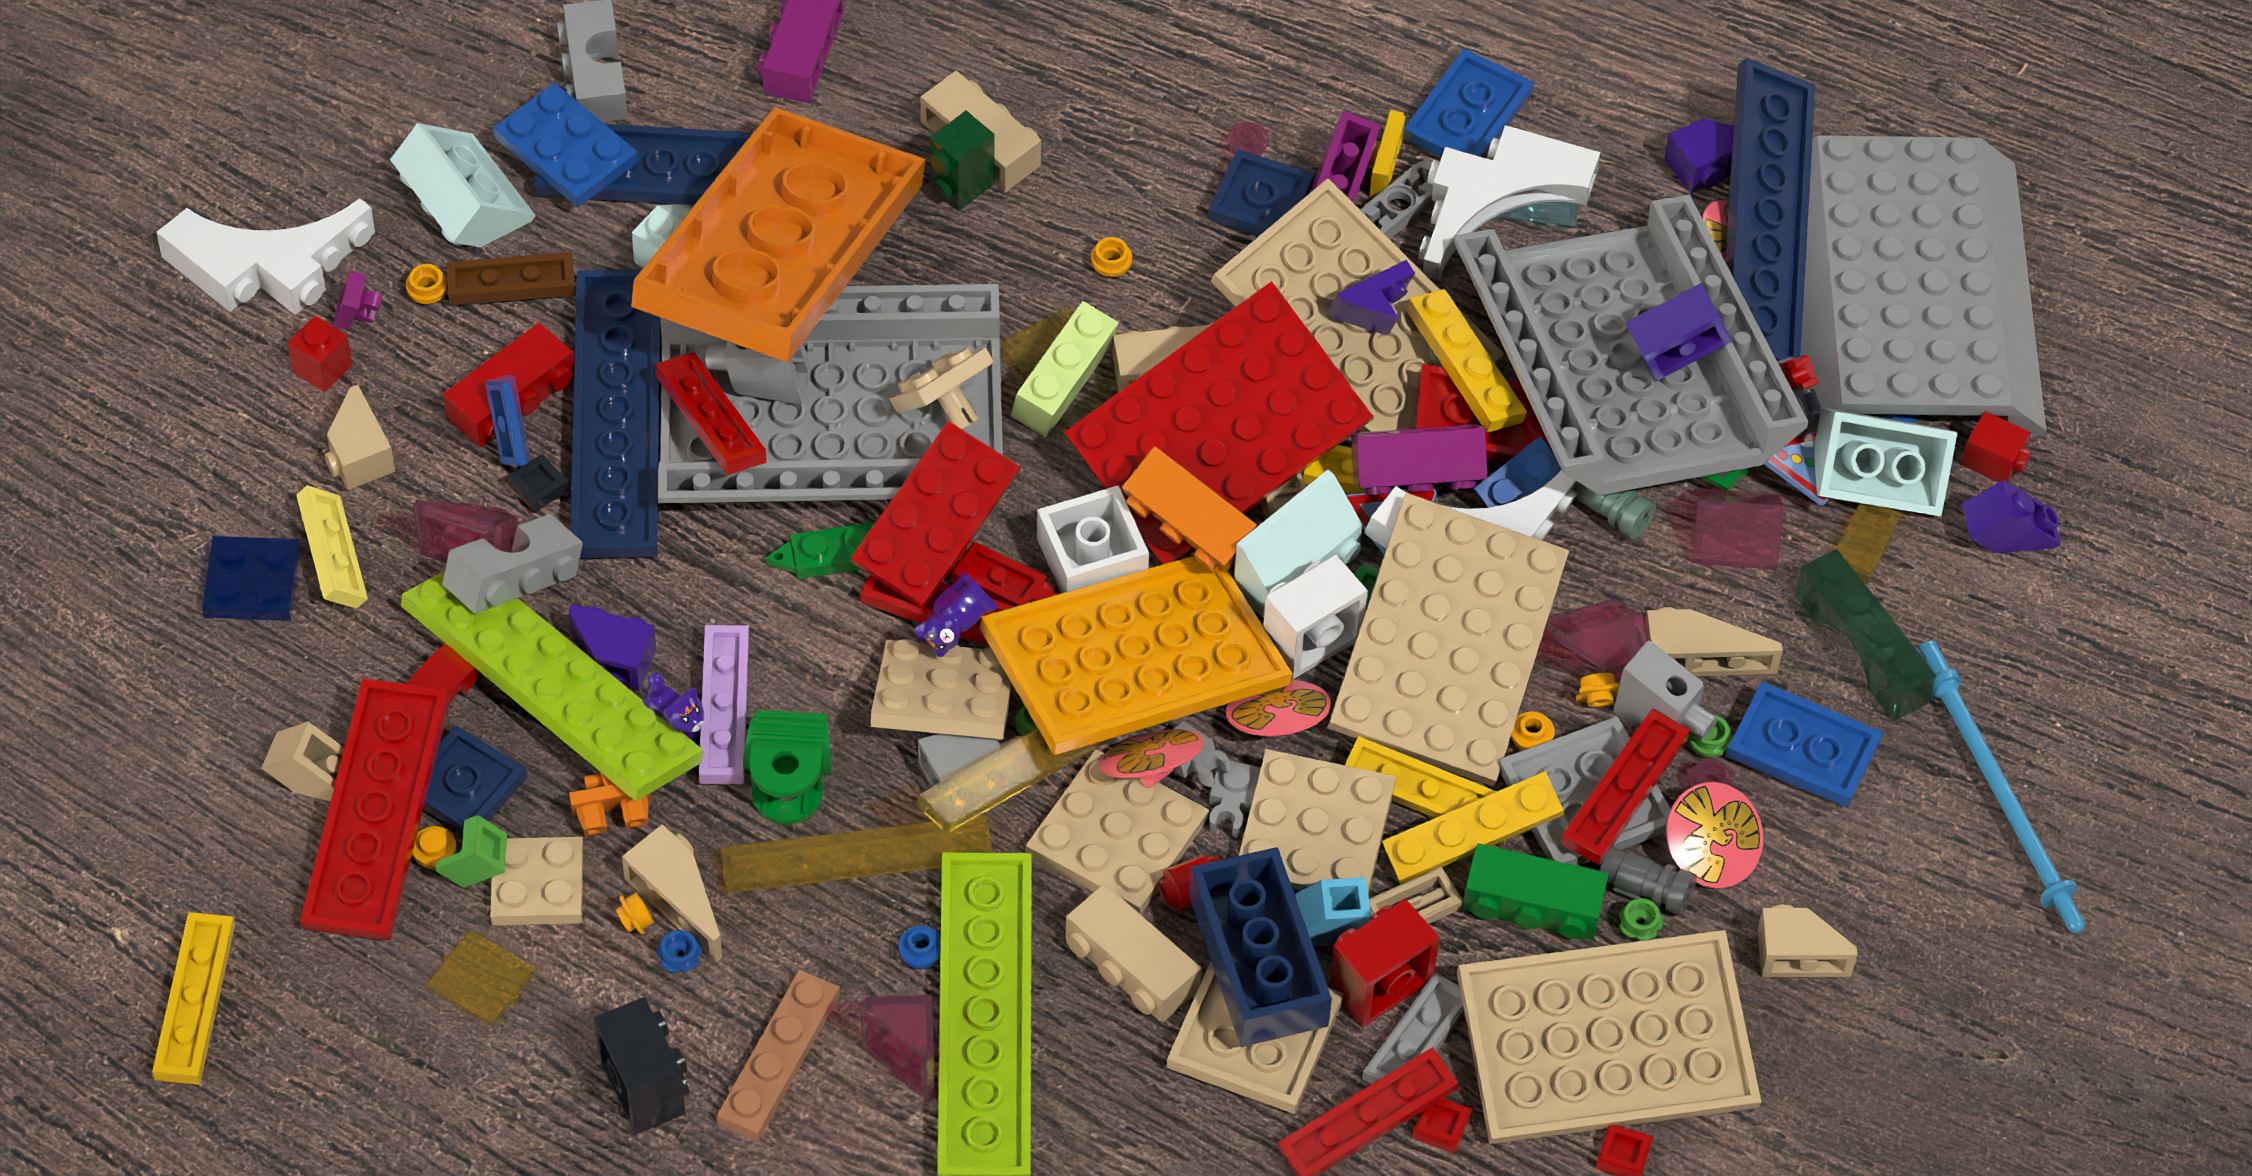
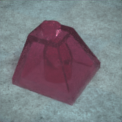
[413,500,518,564]
[1543,599,1648,678]

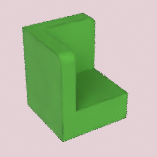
[436,815,507,888]

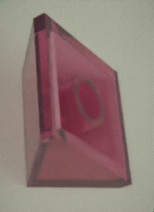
[1691,488,1784,570]
[860,995,934,1102]

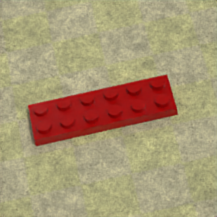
[300,678,451,941]

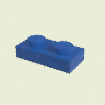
[1471,436,1562,508]

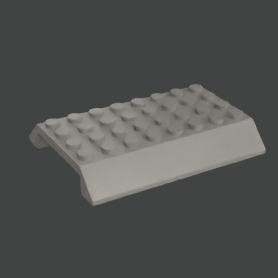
[1800,135,2046,436]
[1454,194,1808,495]
[658,284,1005,503]

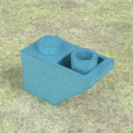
[1295,877,1371,947]

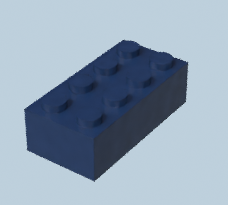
[1189,847,1332,1047]

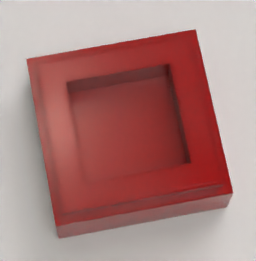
[1412,1098,1472,1154]
[1595,1125,1654,1176]

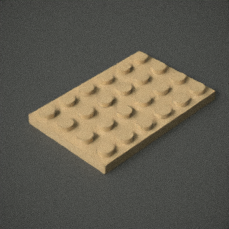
[1211,178,1504,432]
[1327,493,1569,787]
[1457,930,1761,1144]

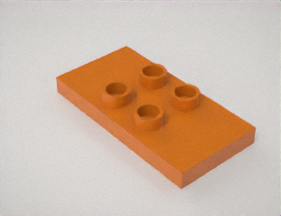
[631,107,926,362]

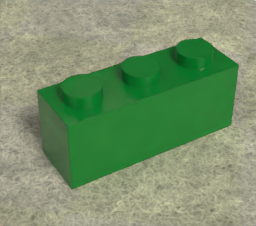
[1462,843,1609,941]

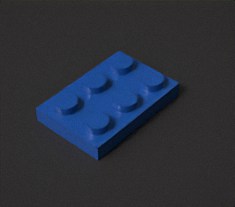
[1403,48,1534,158]
[493,82,639,208]
[1726,681,1883,808]

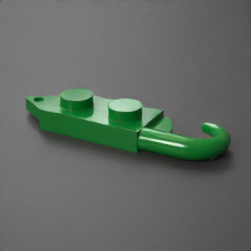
[766,522,875,579]

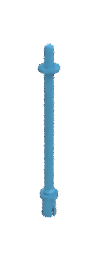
[1912,640,2085,933]

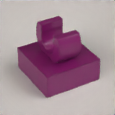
[332,270,382,330]

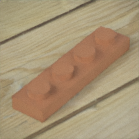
[717,970,840,1142]

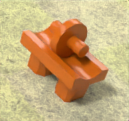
[569,772,651,836]

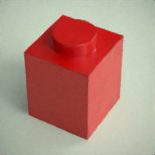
[287,315,352,392]
[1960,411,2032,483]

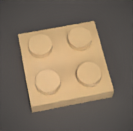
[491,837,584,926]

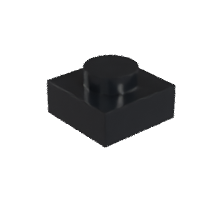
[508,454,569,513]

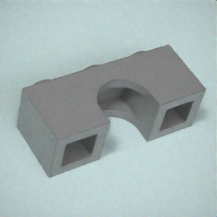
[557,0,628,122]
[442,514,583,614]

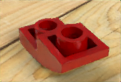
[406,643,481,704]

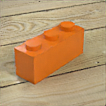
[1122,446,1257,572]

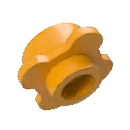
[1576,673,1620,707]

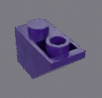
[1664,119,1734,193]
[1962,480,2061,553]
[569,604,656,691]

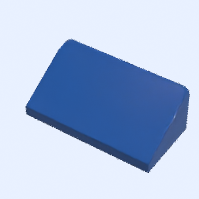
[485,375,530,466]

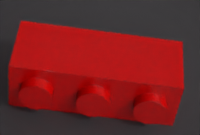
[443,322,575,448]

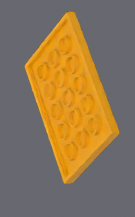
[980,556,1293,755]

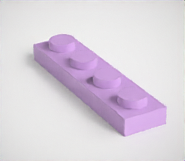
[699,625,749,784]

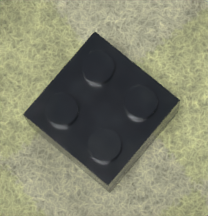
[593,997,690,1135]

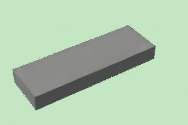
[1362,972,1465,1084]

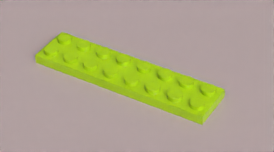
[401,571,703,801]
[937,852,1032,1176]

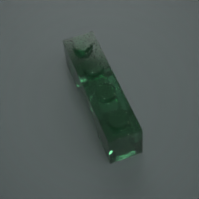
[1795,549,1937,722]

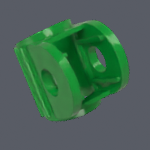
[743,710,832,825]

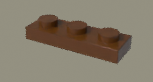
[446,252,575,306]

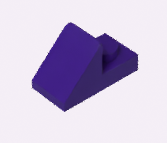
[1327,260,1415,335]

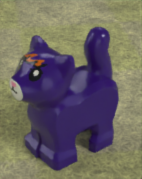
[915,571,998,657]
[643,672,704,744]

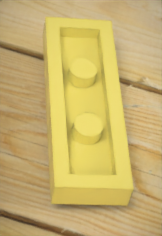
[296,485,368,608]

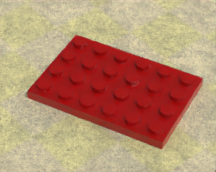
[1064,281,1374,565]

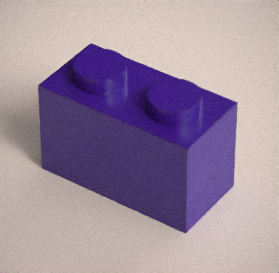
[1626,283,1732,381]

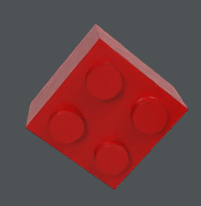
[1329,898,1439,1028]

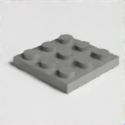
[1499,716,1671,866]

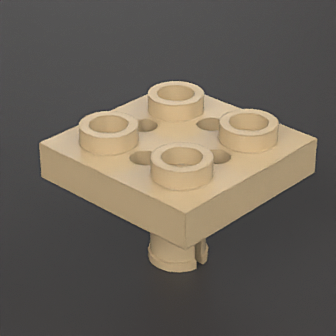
[889,347,994,429]

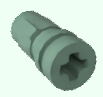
[1572,481,1656,539]

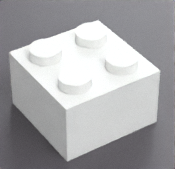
[1037,486,1149,594]
[1263,555,1368,679]

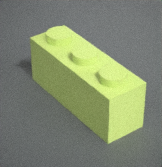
[1011,301,1119,438]

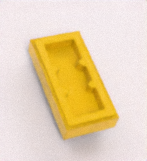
[1369,110,1406,198]

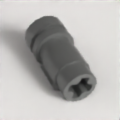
[1600,846,1697,916]

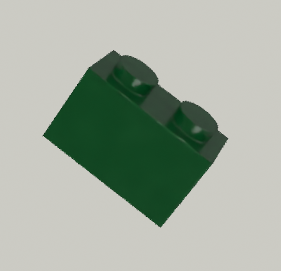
[930,110,995,211]

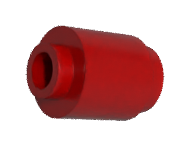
[1159,855,1220,912]

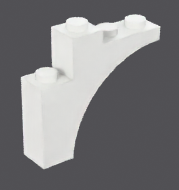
[1418,125,1600,281]
[156,198,375,315]
[1364,470,1578,549]

